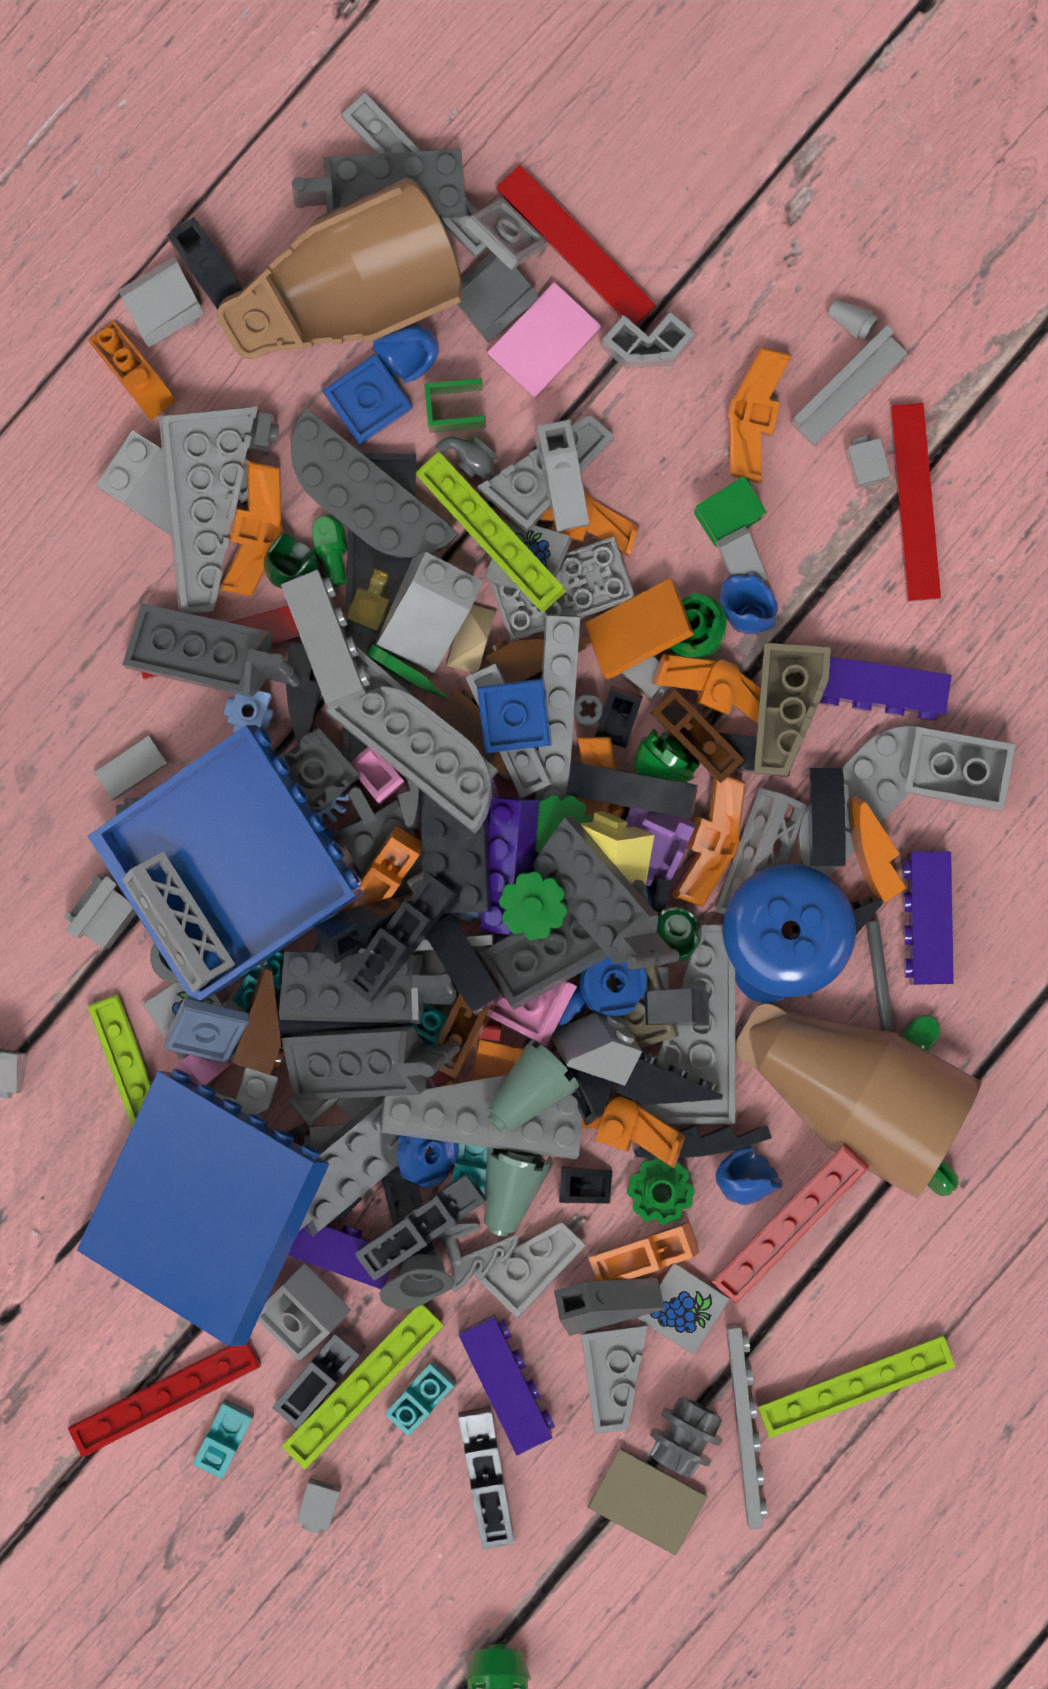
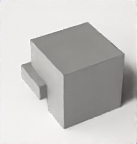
[64,875,136,949]

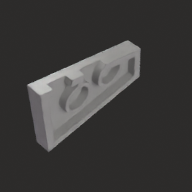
[473,1222,587,1318]
[581,1324,648,1434]

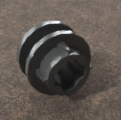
[650,1397,723,1477]

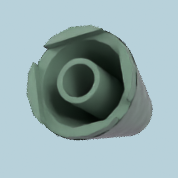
[487,1040,579,1132]
[484,1147,553,1236]

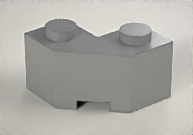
[601,312,695,369]
[215,1068,280,1115]

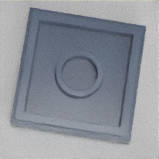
[164,998,249,1063]

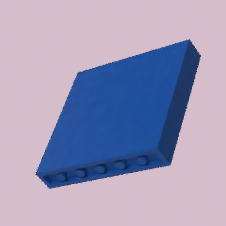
[88,725,364,1002]
[77,1069,330,1346]

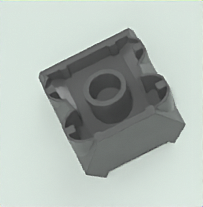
[457,252,539,342]
[280,728,360,813]

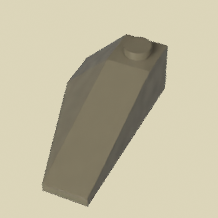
[754,643,831,776]

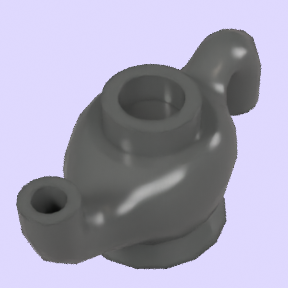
[436,436,501,482]

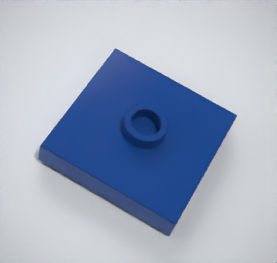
[322,354,413,446]
[477,679,552,753]

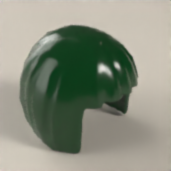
[264,532,320,589]
[657,906,702,962]

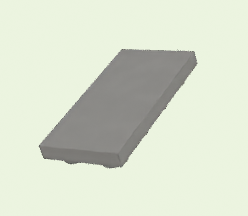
[490,536,635,642]

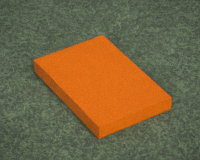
[585,578,694,680]

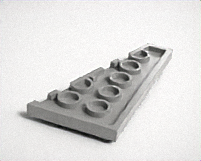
[158,407,258,614]
[641,925,735,1124]
[380,1075,582,1159]

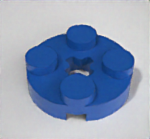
[580,957,647,1016]
[398,1135,459,1187]

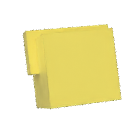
[580,811,654,885]

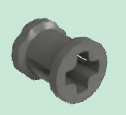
[574,695,603,727]

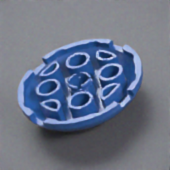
[722,864,856,997]

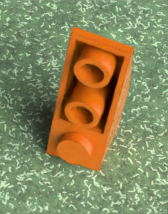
[88,321,176,421]

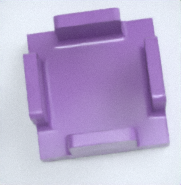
[625,807,697,886]

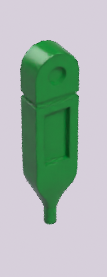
[366,644,447,700]

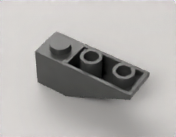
[554,1278,665,1336]

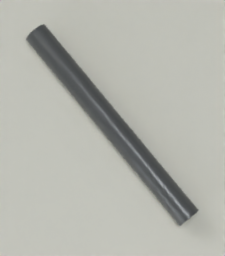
[866,920,895,1032]

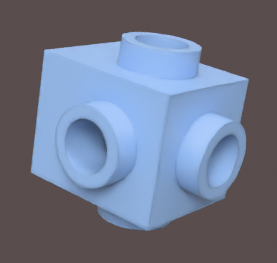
[224,691,274,733]

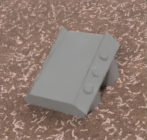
[118,257,204,348]

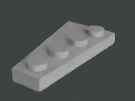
[477,415,614,533]

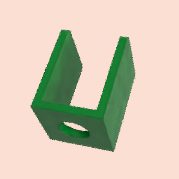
[424,378,486,433]
[694,476,767,547]

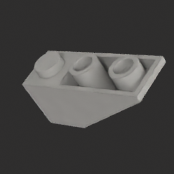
[535,420,589,532]

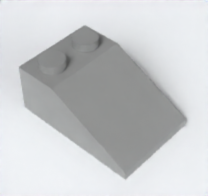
[96,430,171,536]
[375,552,483,673]
[905,727,1016,812]

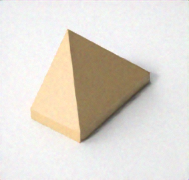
[447,605,496,674]

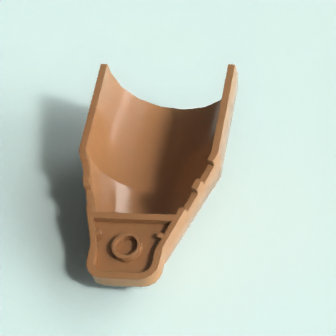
[217,177,463,359]
[735,1003,982,1198]

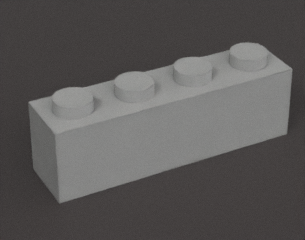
[281,570,370,709]

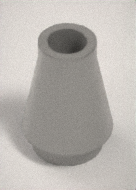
[828,298,879,340]

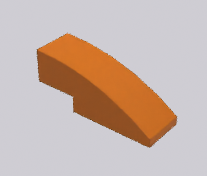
[850,796,906,903]
[338,826,422,914]
[589,1221,700,1281]

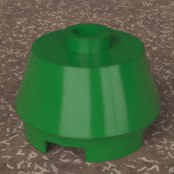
[670,593,727,658]
[633,729,700,783]
[465,1644,531,1689]

